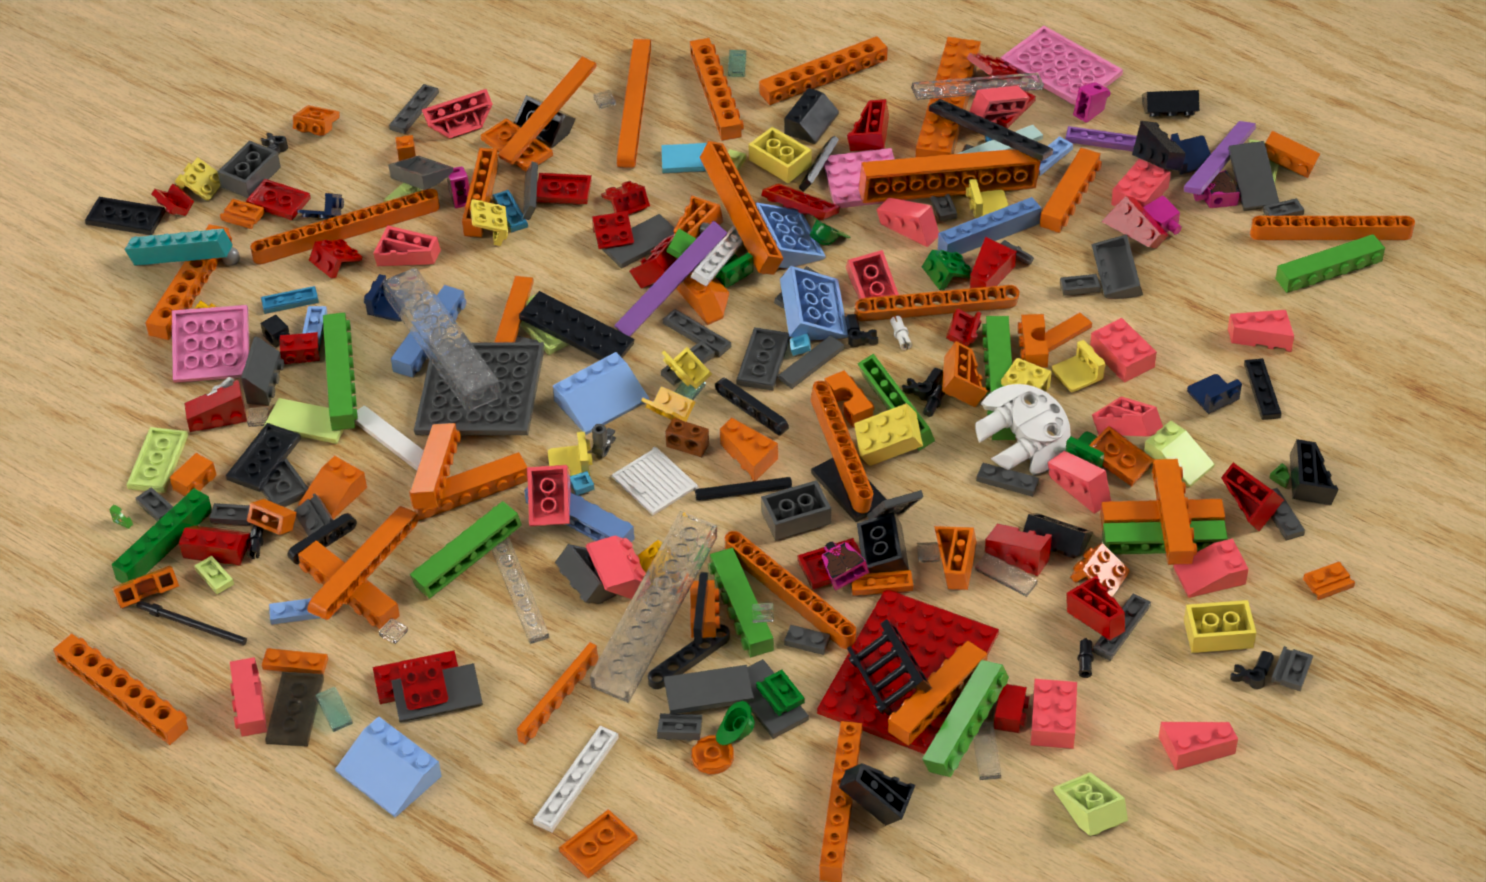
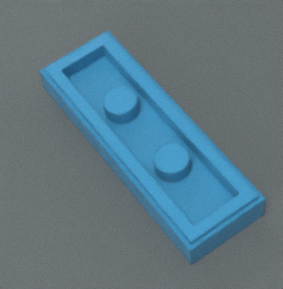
[492,190,528,233]
[261,286,319,314]

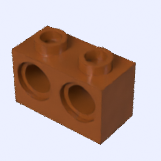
[665,418,710,458]

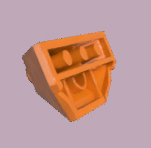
[676,270,729,325]

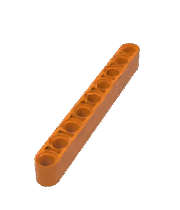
[1250,216,1415,240]
[854,285,1020,321]
[810,381,873,513]
[307,506,419,620]
[725,531,856,649]

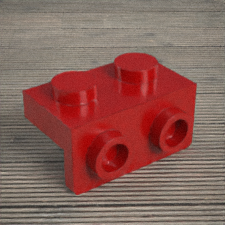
[151,184,194,216]
[946,308,982,346]
[280,332,320,364]

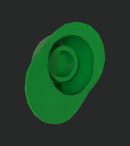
[810,216,851,245]
[716,701,755,745]

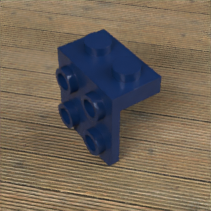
[1170,133,1211,175]
[297,193,344,219]
[364,274,415,322]
[1187,374,1242,414]

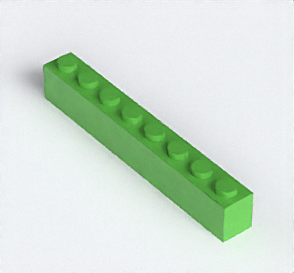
[323,313,358,431]
[982,316,1016,440]

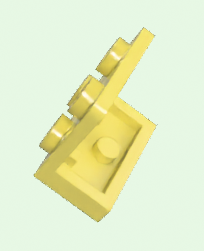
[175,157,221,201]
[966,179,1008,219]
[470,199,508,246]
[1052,340,1105,392]
[661,347,712,389]
[1001,358,1052,392]
[548,431,593,476]

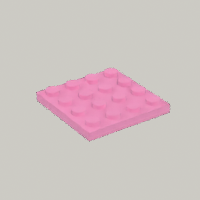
[823,148,894,208]
[172,305,249,383]

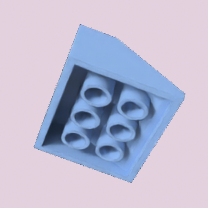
[755,203,826,268]
[780,266,848,340]
[553,352,649,435]
[335,717,442,818]

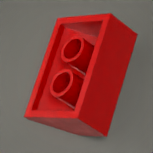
[179,526,251,566]

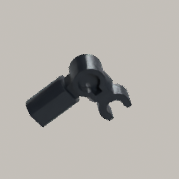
[261,133,288,155]
[845,314,878,347]
[902,368,943,401]
[1230,651,1274,689]

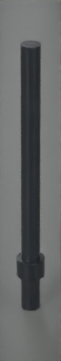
[136,600,247,646]

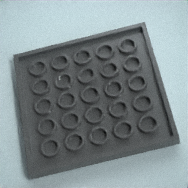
[414,342,545,435]

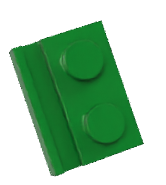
[756,670,805,716]

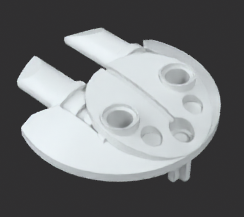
[975,384,1071,476]

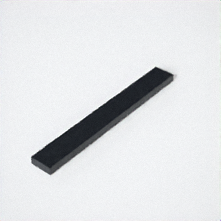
[929,99,1053,161]

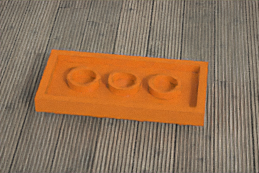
[481,118,553,172]

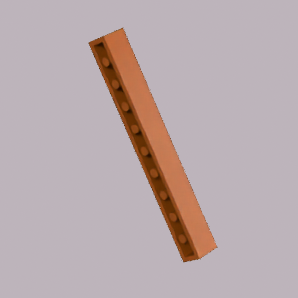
[700,141,784,275]

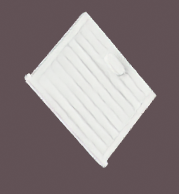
[612,447,699,516]

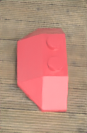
[422,89,493,139]

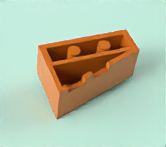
[674,196,723,239]
[942,341,987,407]
[720,418,778,481]
[934,526,977,590]

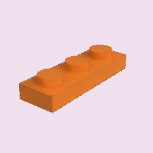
[851,570,914,596]
[262,648,328,675]

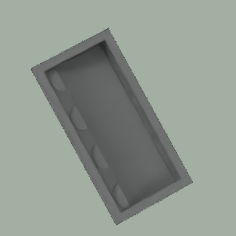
[388,156,454,190]
[1091,234,1143,299]

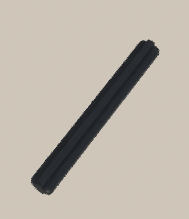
[695,477,792,500]

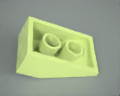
[1144,421,1215,488]
[1053,772,1128,836]

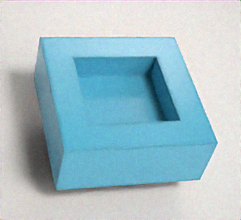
[790,334,811,356]
[570,471,595,495]

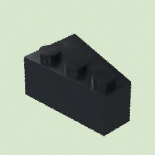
[1132,121,1186,171]
[1290,439,1339,505]
[839,763,916,826]

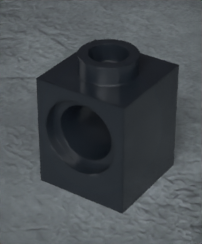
[260,314,290,348]

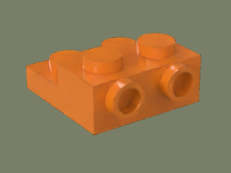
[293,105,340,136]

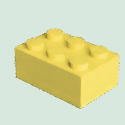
[749,127,812,183]
[854,403,923,466]
[1184,600,1256,653]

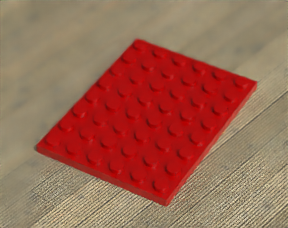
[817,590,999,754]

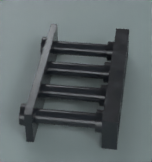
[847,619,932,716]

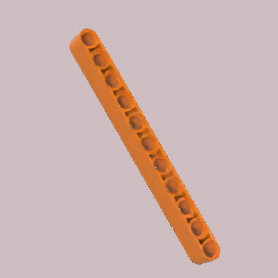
[617,39,651,168]
[250,188,440,264]

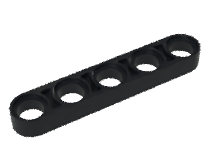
[715,377,789,435]
[648,624,730,689]

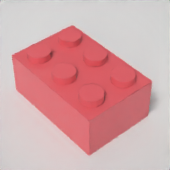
[1111,159,1171,207]
[1090,318,1157,383]
[1031,679,1077,749]

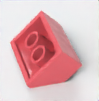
[586,536,649,600]

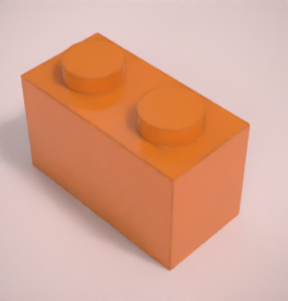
[170,453,217,496]
[247,499,297,535]

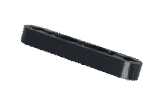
[287,513,357,564]

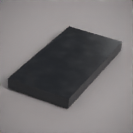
[85,196,166,235]
[226,423,301,492]
[811,458,887,522]

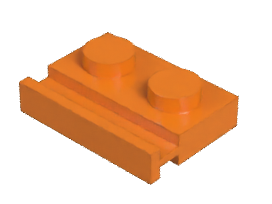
[220,199,265,229]
[1303,561,1355,600]

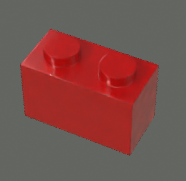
[994,684,1030,733]

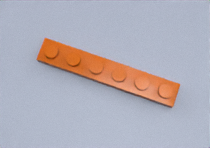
[517,642,598,745]

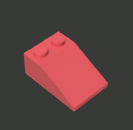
[846,250,899,311]
[527,465,571,526]
[1173,539,1249,598]

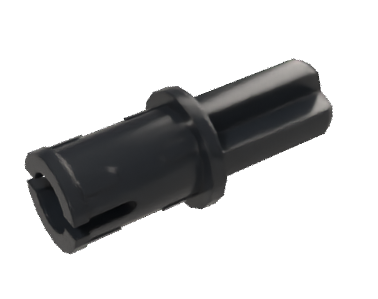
[923,385,945,417]
[247,525,264,559]
[1077,638,1094,678]

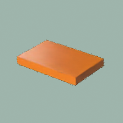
[1089,426,1154,487]
[559,809,638,878]

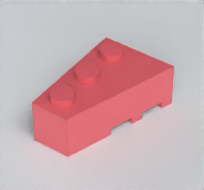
[969,85,1030,123]
[876,198,939,247]
[373,225,441,266]
[1228,310,1294,352]
[1092,396,1163,437]
[1048,451,1111,514]
[230,657,267,737]
[1159,722,1238,770]

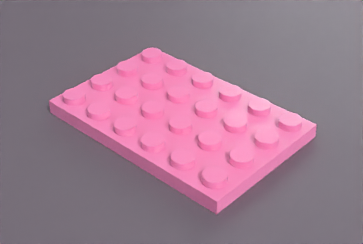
[1000,26,1123,105]

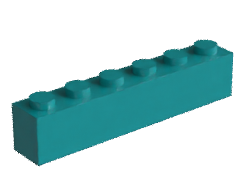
[124,229,233,266]

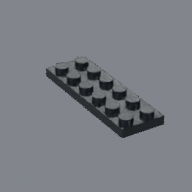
[519,291,635,360]

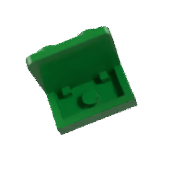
[921,250,972,290]
[716,253,753,288]
[1065,431,1104,469]

